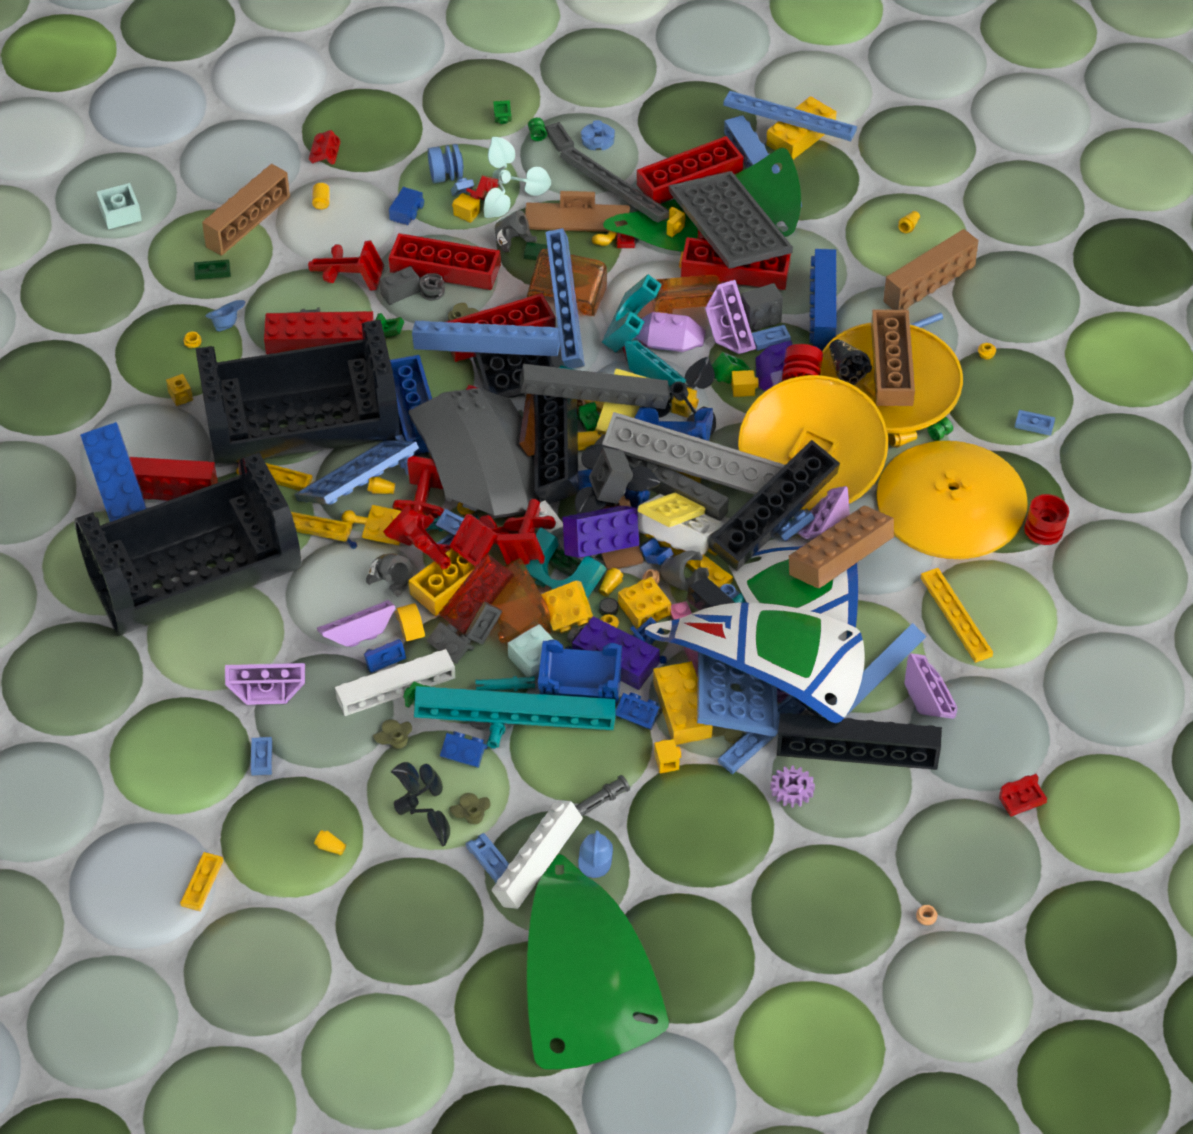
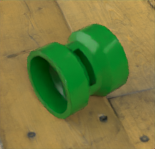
[528,117,547,141]
[927,417,953,441]

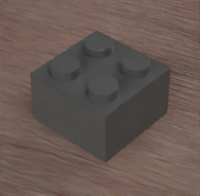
[741,283,783,332]
[589,447,633,504]

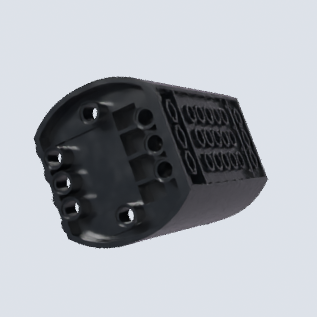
[195,320,400,468]
[74,452,301,636]

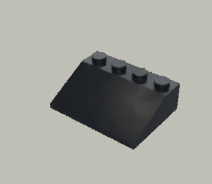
[473,352,554,398]

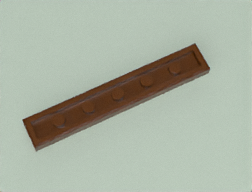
[519,393,535,456]

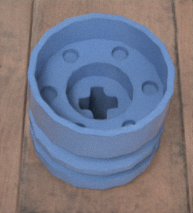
[427,144,464,184]

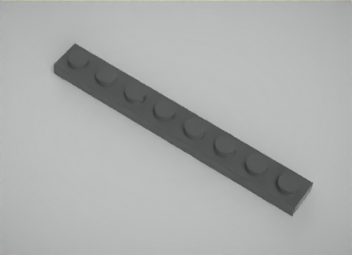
[560,147,669,222]

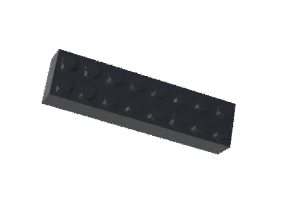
[534,394,579,504]
[709,440,840,571]
[776,713,942,770]

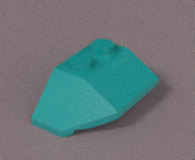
[624,340,686,387]

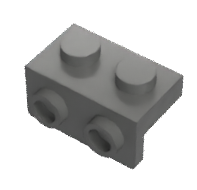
[426,622,475,664]

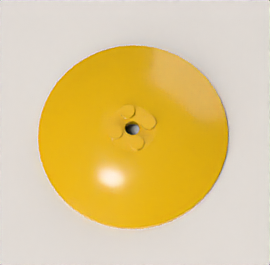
[820,322,963,433]
[738,375,888,511]
[877,441,1027,559]

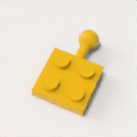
[341,505,401,546]

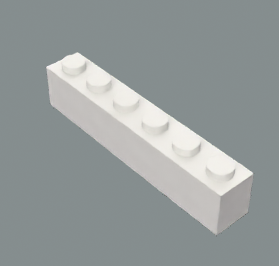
[335,649,456,716]
[492,800,583,909]

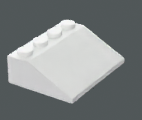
[638,494,725,555]

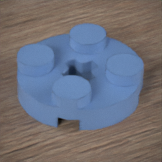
[581,120,615,151]

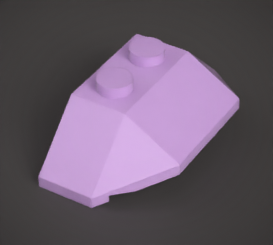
[705,280,756,354]
[634,312,706,352]
[799,486,850,540]
[317,600,395,647]
[904,653,958,719]
[225,663,305,705]

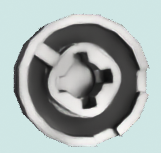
[420,273,445,301]

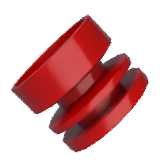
[782,344,823,381]
[1024,494,1070,545]

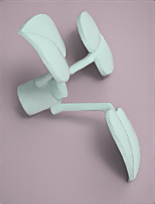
[483,137,551,218]

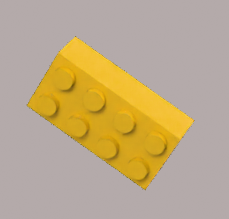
[766,96,837,160]
[409,549,492,616]
[653,661,713,745]

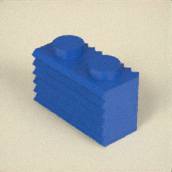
[389,187,425,225]

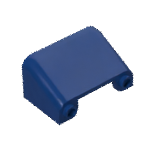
[635,407,713,441]
[538,639,622,704]

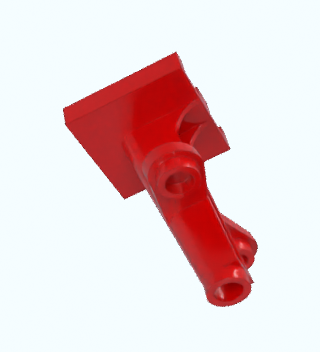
[308,240,385,291]
[392,456,444,518]
[497,499,556,565]
[383,505,451,569]
[449,514,519,567]

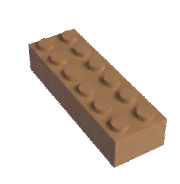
[202,163,290,256]
[883,229,979,310]
[871,310,915,406]
[789,505,894,588]

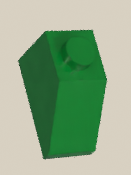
[712,352,751,384]

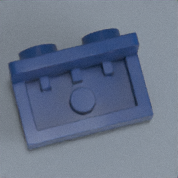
[440,731,488,768]

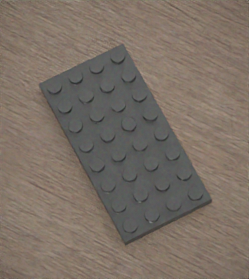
[669,171,793,268]

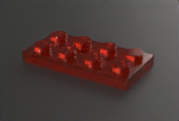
[438,553,514,635]

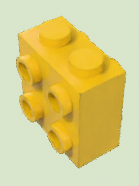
[618,577,671,629]
[541,581,593,634]

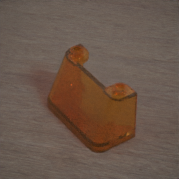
[527,249,607,317]
[651,275,722,314]
[475,558,551,649]

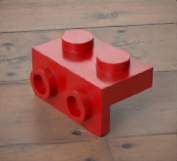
[309,130,341,165]
[466,175,499,200]
[999,774,1047,817]

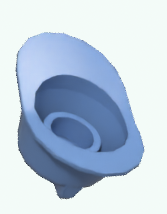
[206,300,246,332]
[578,830,613,878]

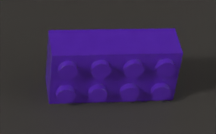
[563,505,639,558]
[572,616,660,690]

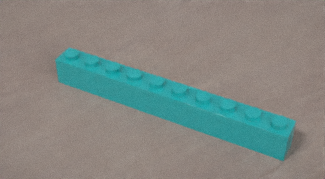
[414,686,616,730]

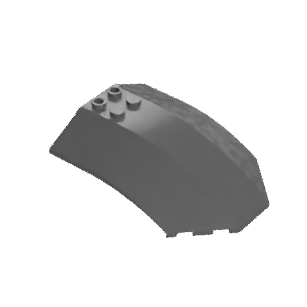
[408,388,540,518]

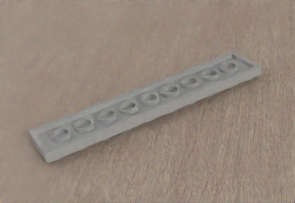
[602,412,785,495]

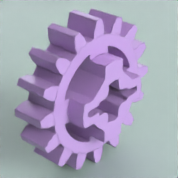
[770,766,815,808]

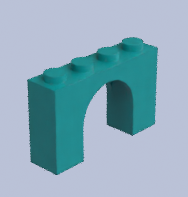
[602,274,662,353]
[516,527,607,599]

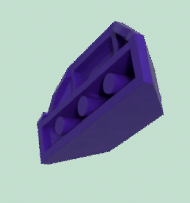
[756,340,793,391]

